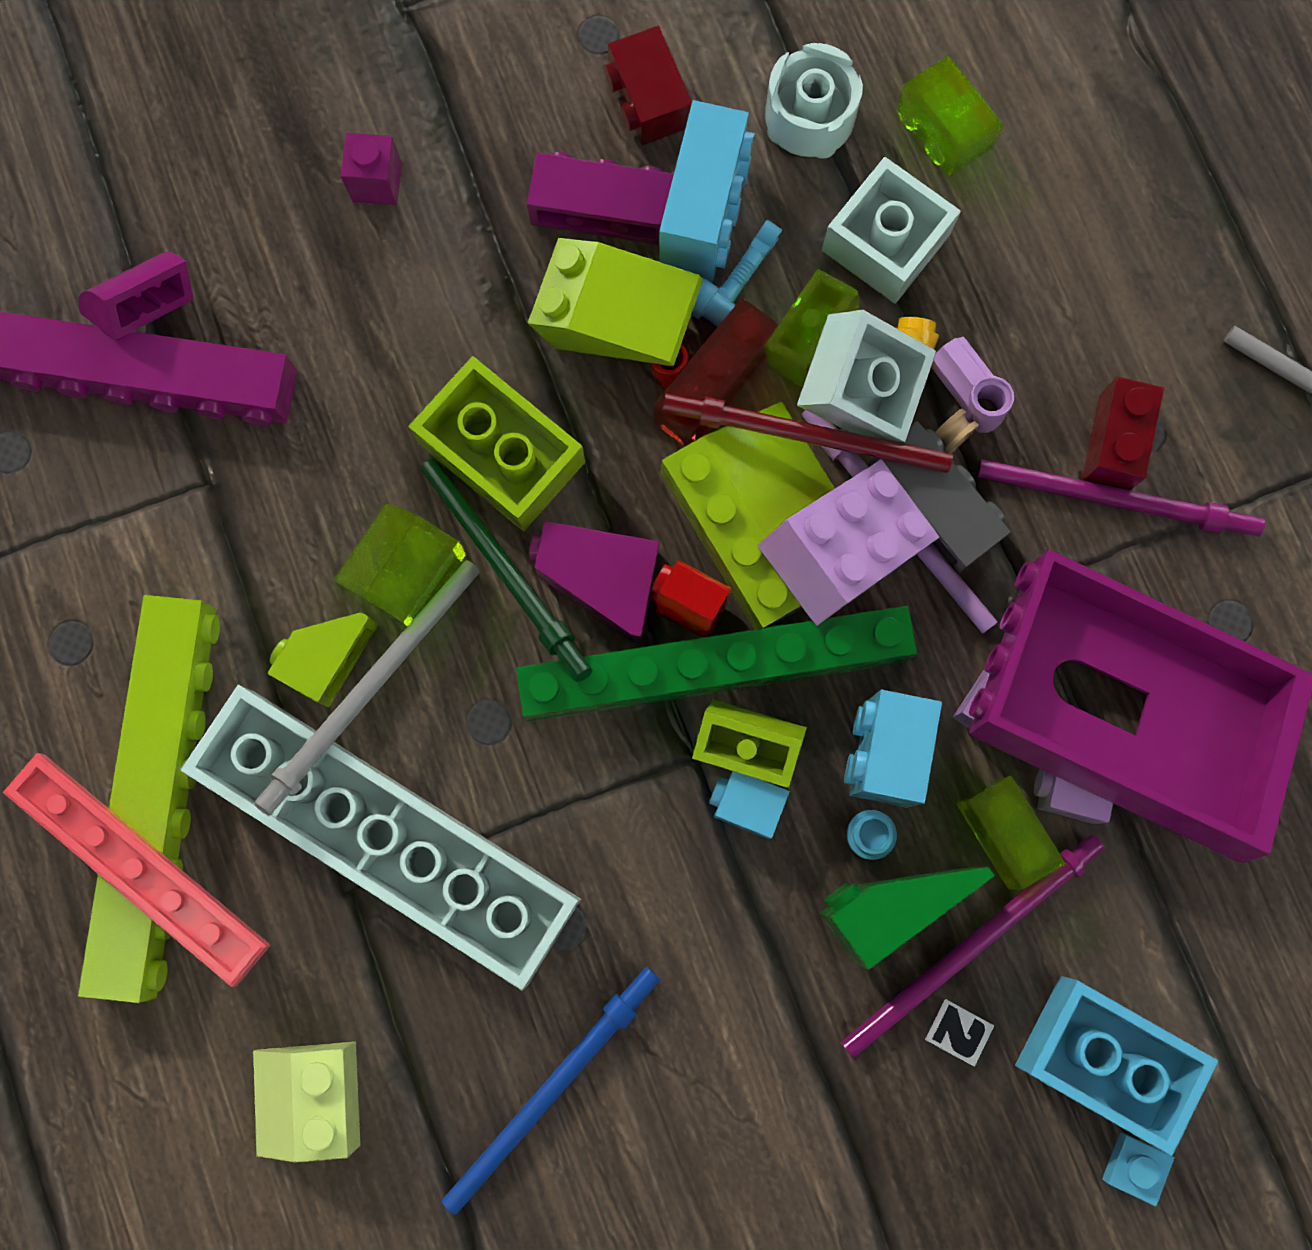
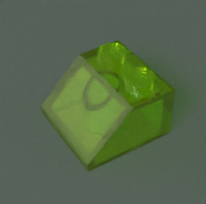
[333,502,466,628]

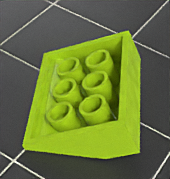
[660,401,835,630]

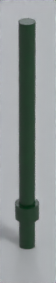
[421,459,592,682]

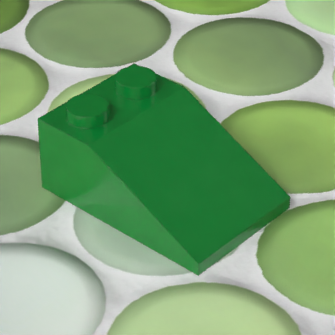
[819,867,995,970]

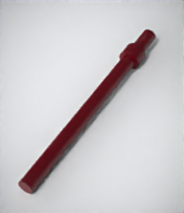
[662,393,953,473]

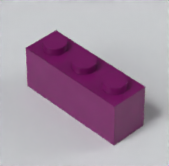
[527,152,674,245]

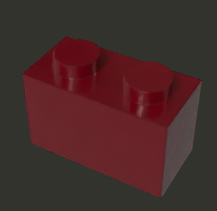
[603,25,692,146]
[1082,376,1165,490]

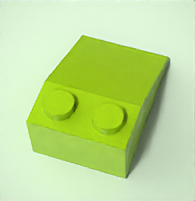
[528,238,703,366]

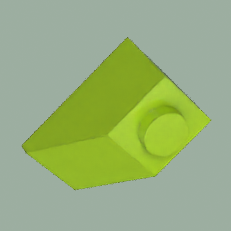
[267,612,378,708]

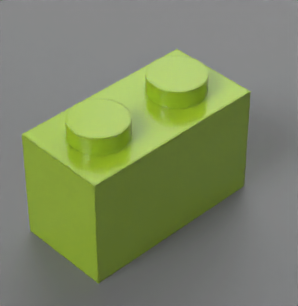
[692,699,807,788]

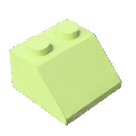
[253,1042,360,1162]

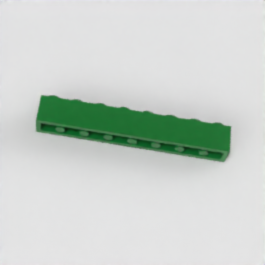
[516,606,917,722]

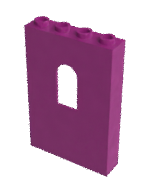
[968,549,1312,863]

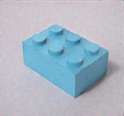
[659,100,755,283]
[1015,976,1218,1156]

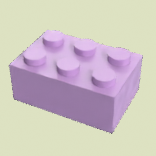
[758,459,939,626]

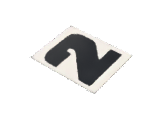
[925,999,994,1067]

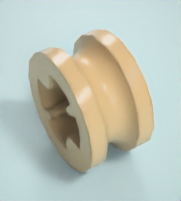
[935,408,979,453]

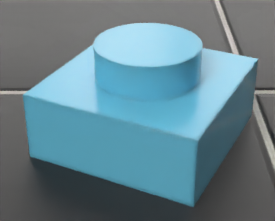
[1102,1131,1175,1206]

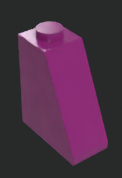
[529,521,659,644]

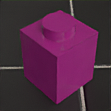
[341,133,402,205]

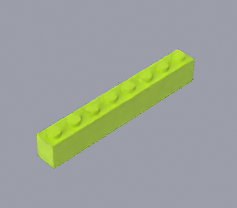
[78,595,220,1003]

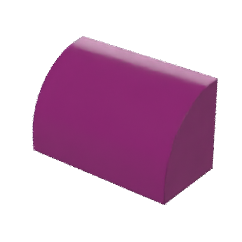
[79,252,194,340]

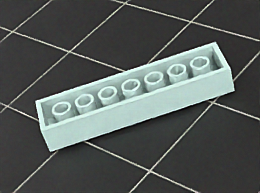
[181,685,581,990]

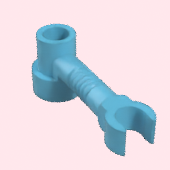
[692,219,782,332]

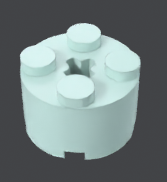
[765,43,863,159]

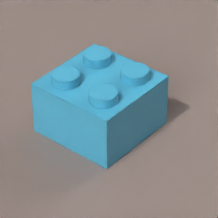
[844,690,942,808]

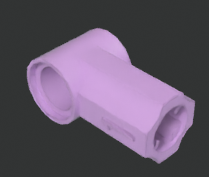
[931,336,1014,433]

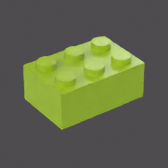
[408,356,585,532]

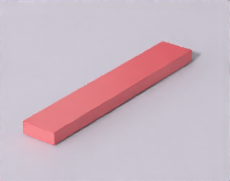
[3,753,270,987]

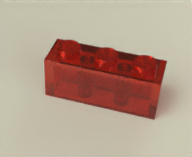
[653,297,780,447]

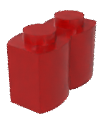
[651,560,732,638]

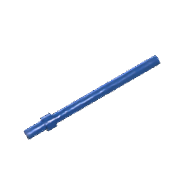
[442,966,661,1215]

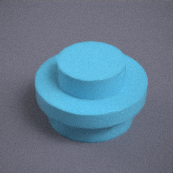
[847,810,897,860]

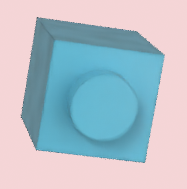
[709,771,790,839]

